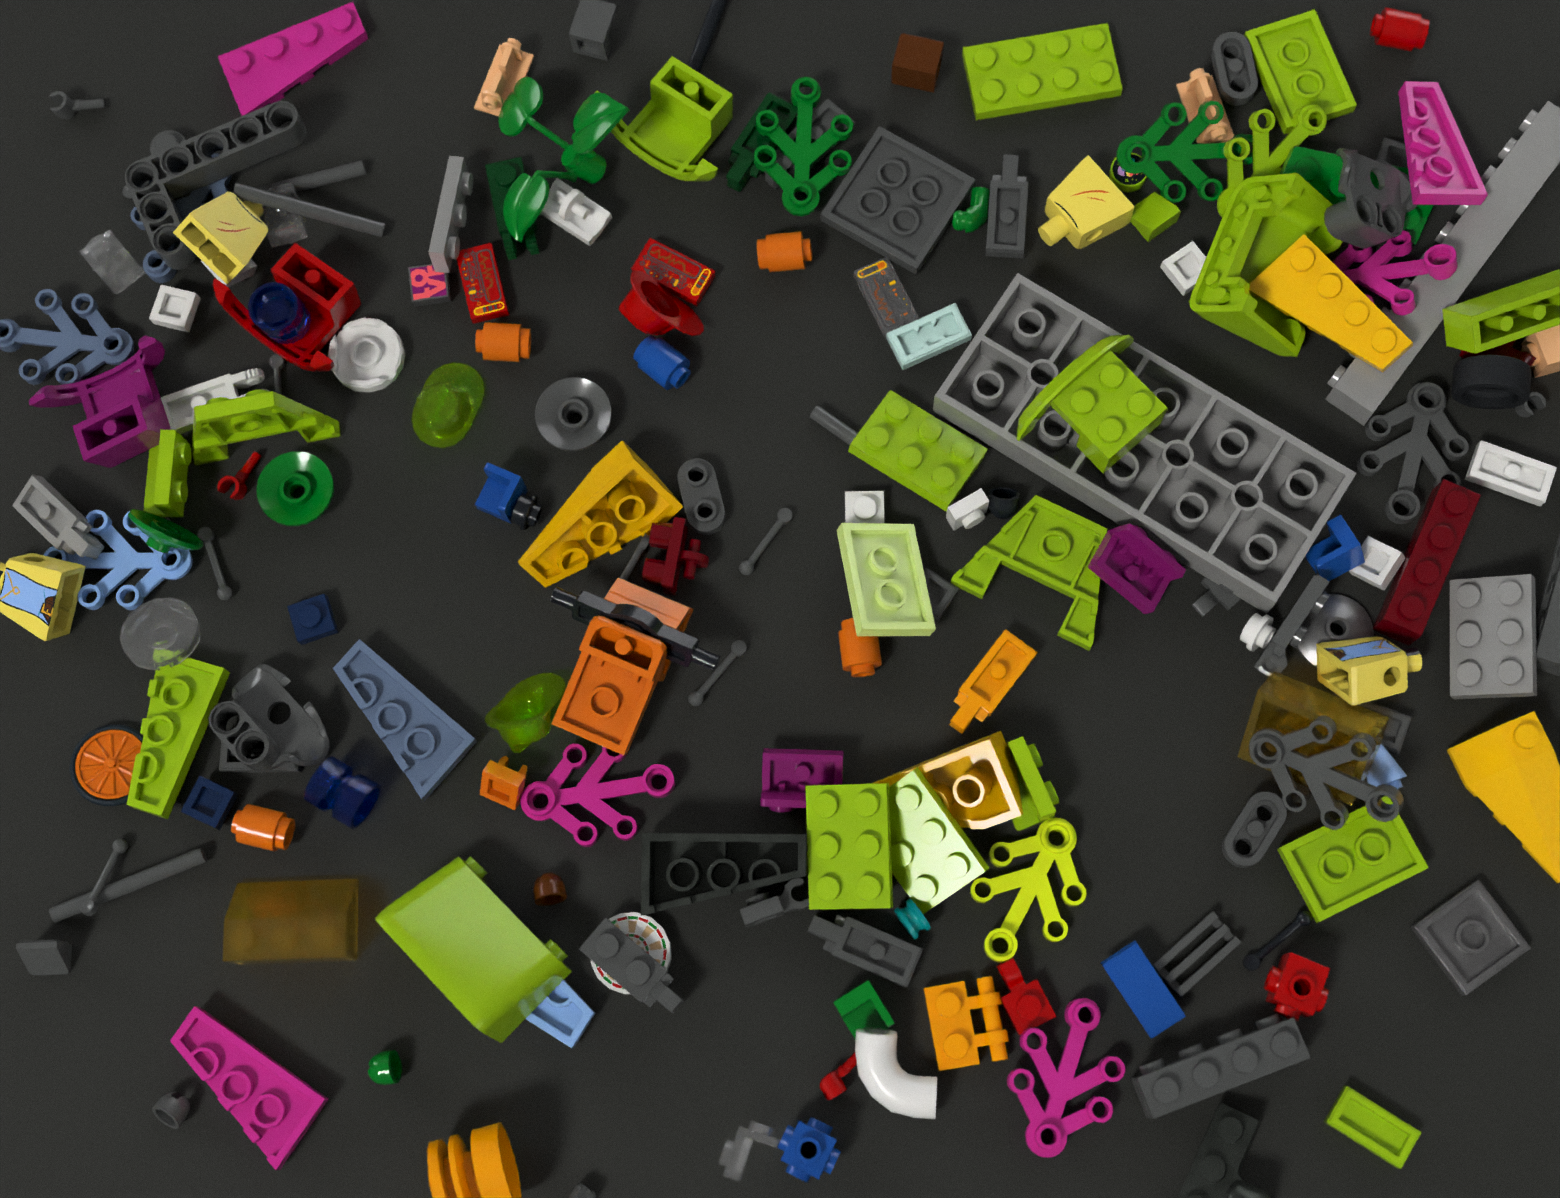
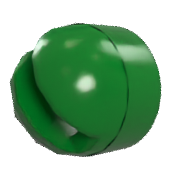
[368,1050,402,1085]

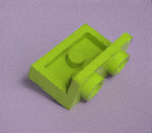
[143,430,191,517]
[1007,736,1060,831]

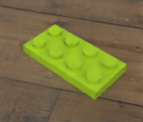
[962,23,1123,120]

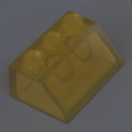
[1237,671,1389,806]
[223,879,359,965]

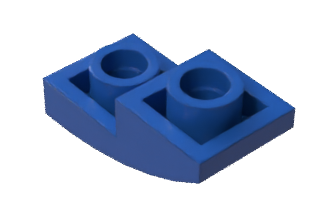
[1101,940,1186,1039]

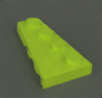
[127,648,230,819]

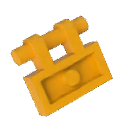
[923,976,1009,1071]

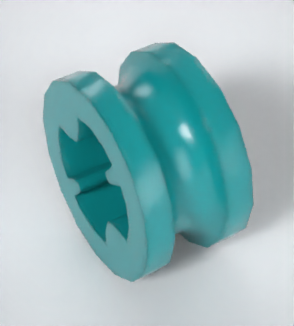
[893,898,931,940]

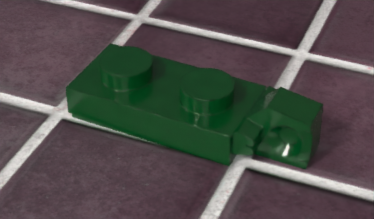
[726,92,798,193]

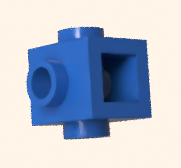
[777,1117,841,1183]

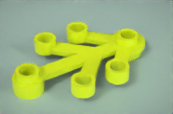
[970,817,1087,962]

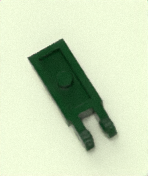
[485,157,539,260]

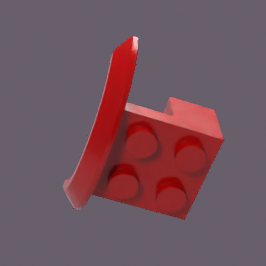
[213,243,361,371]

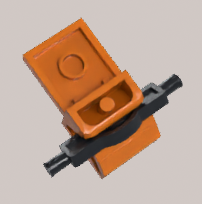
[550,578,720,755]

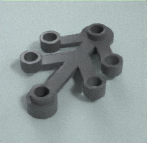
[1357,382,1469,524]
[1249,715,1404,830]

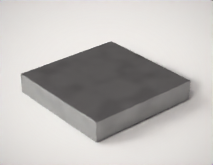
[1410,880,1531,996]

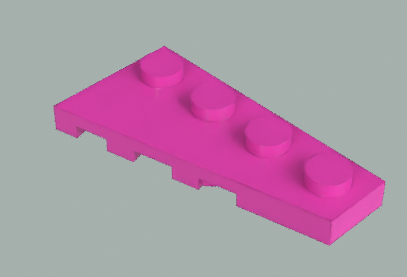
[218,2,369,116]
[1398,81,1488,205]
[170,1006,329,1171]

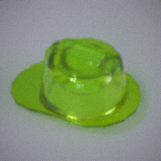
[411,362,485,448]
[485,673,565,753]

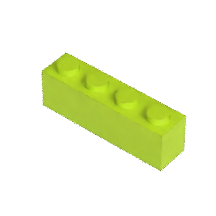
[1442,269,1560,354]

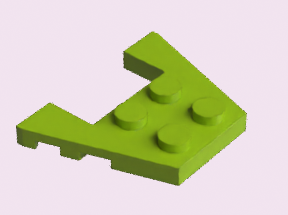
[192,390,341,465]
[951,495,1107,651]

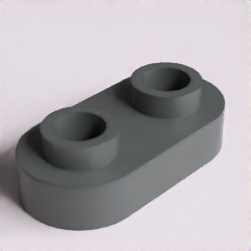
[1211,32,1258,106]
[677,458,726,535]
[1222,792,1287,868]

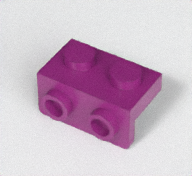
[1087,523,1186,614]
[761,748,843,812]

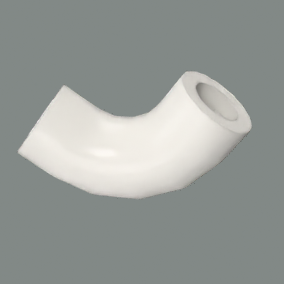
[855,1028,937,1119]

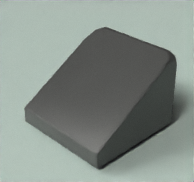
[16,940,72,976]

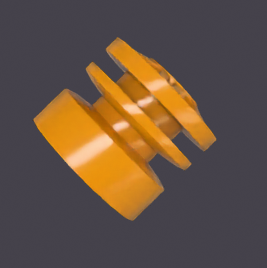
[427,1122,522,1198]

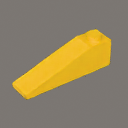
[518,440,683,588]
[1447,711,1560,883]
[871,731,1023,829]

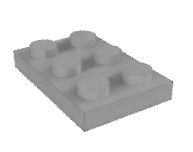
[1450,574,1537,699]

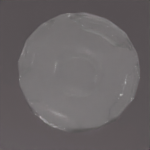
[120,598,201,670]

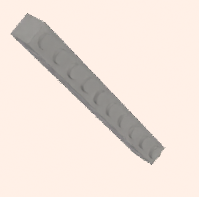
[1325,101,1560,426]

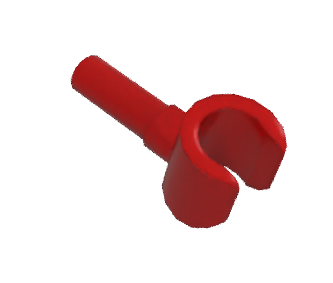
[217,451,262,500]
[820,1052,857,1101]

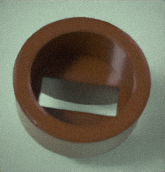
[533,872,567,906]

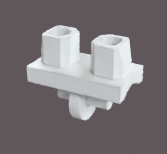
[540,179,612,246]

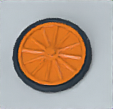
[69,725,143,806]

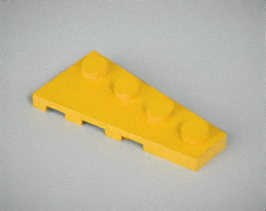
[1249,234,1413,373]

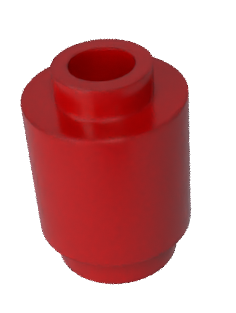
[1370,7,1430,51]

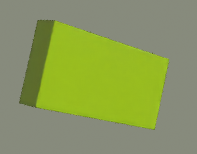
[1323,1086,1421,1169]

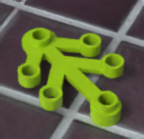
[1217,104,1327,217]

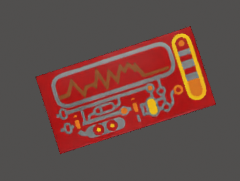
[631,238,716,306]
[457,243,510,324]

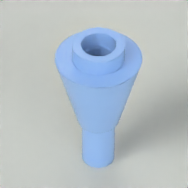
[1354,720,1407,789]

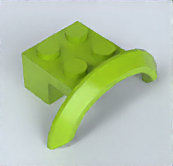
[595,56,733,182]
[1016,335,1168,474]

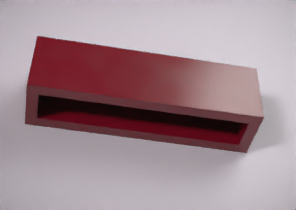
[1373,479,1481,646]

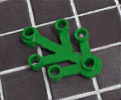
[754,77,853,216]
[1116,101,1253,203]

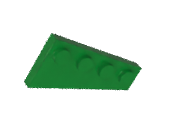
[1280,146,1433,246]

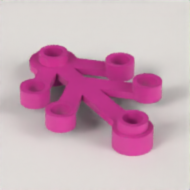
[1332,231,1458,315]
[521,743,675,847]
[1007,998,1125,1158]

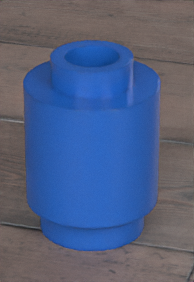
[633,335,691,390]

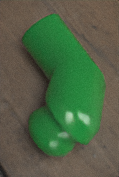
[952,187,990,233]

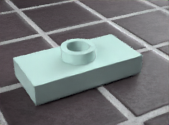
[886,303,972,370]

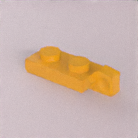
[949,629,1038,734]

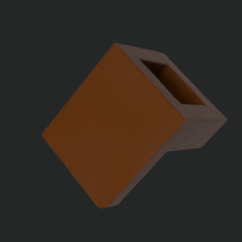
[891,33,944,93]

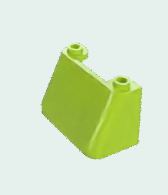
[1189,173,1343,357]
[375,856,572,1043]

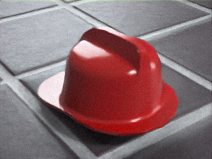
[619,270,704,336]

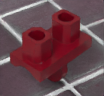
[642,517,709,596]

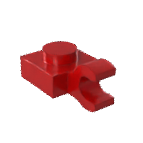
[996,959,1057,1036]

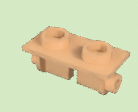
[474,38,534,117]
[1176,68,1234,144]

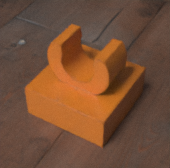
[480,756,528,810]

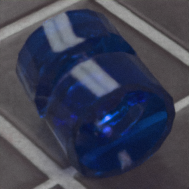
[248,282,311,344]
[304,756,381,829]

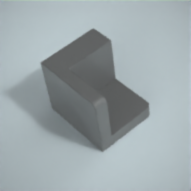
[568,0,617,61]

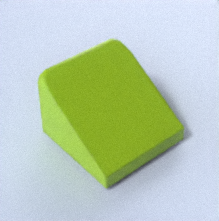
[1130,191,1181,242]

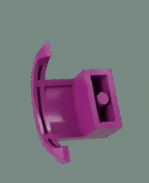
[29,335,171,468]

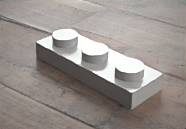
[428,156,473,273]

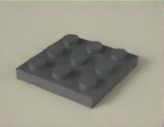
[820,126,975,275]

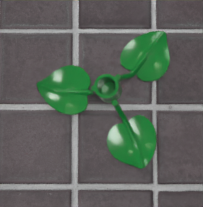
[498,77,630,242]

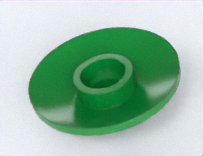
[256,451,334,526]
[128,509,204,553]

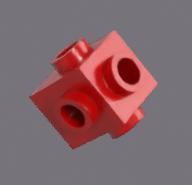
[1264,952,1331,1021]

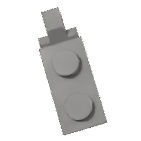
[12,474,104,559]

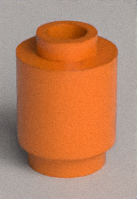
[757,231,812,272]
[475,322,531,362]
[838,618,882,677]
[231,804,295,852]

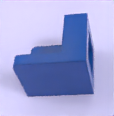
[475,462,528,524]
[1305,515,1365,581]

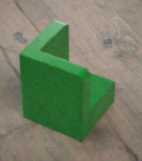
[833,980,895,1039]

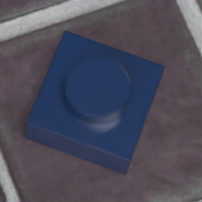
[287,594,339,645]
[180,776,239,830]

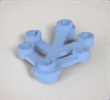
[44,510,193,610]

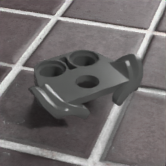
[1324,148,1418,249]
[209,664,330,773]

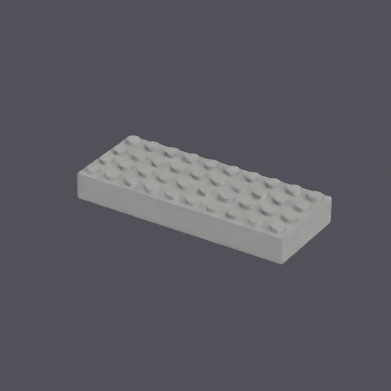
[933,273,1357,614]

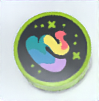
[1109,152,1147,192]

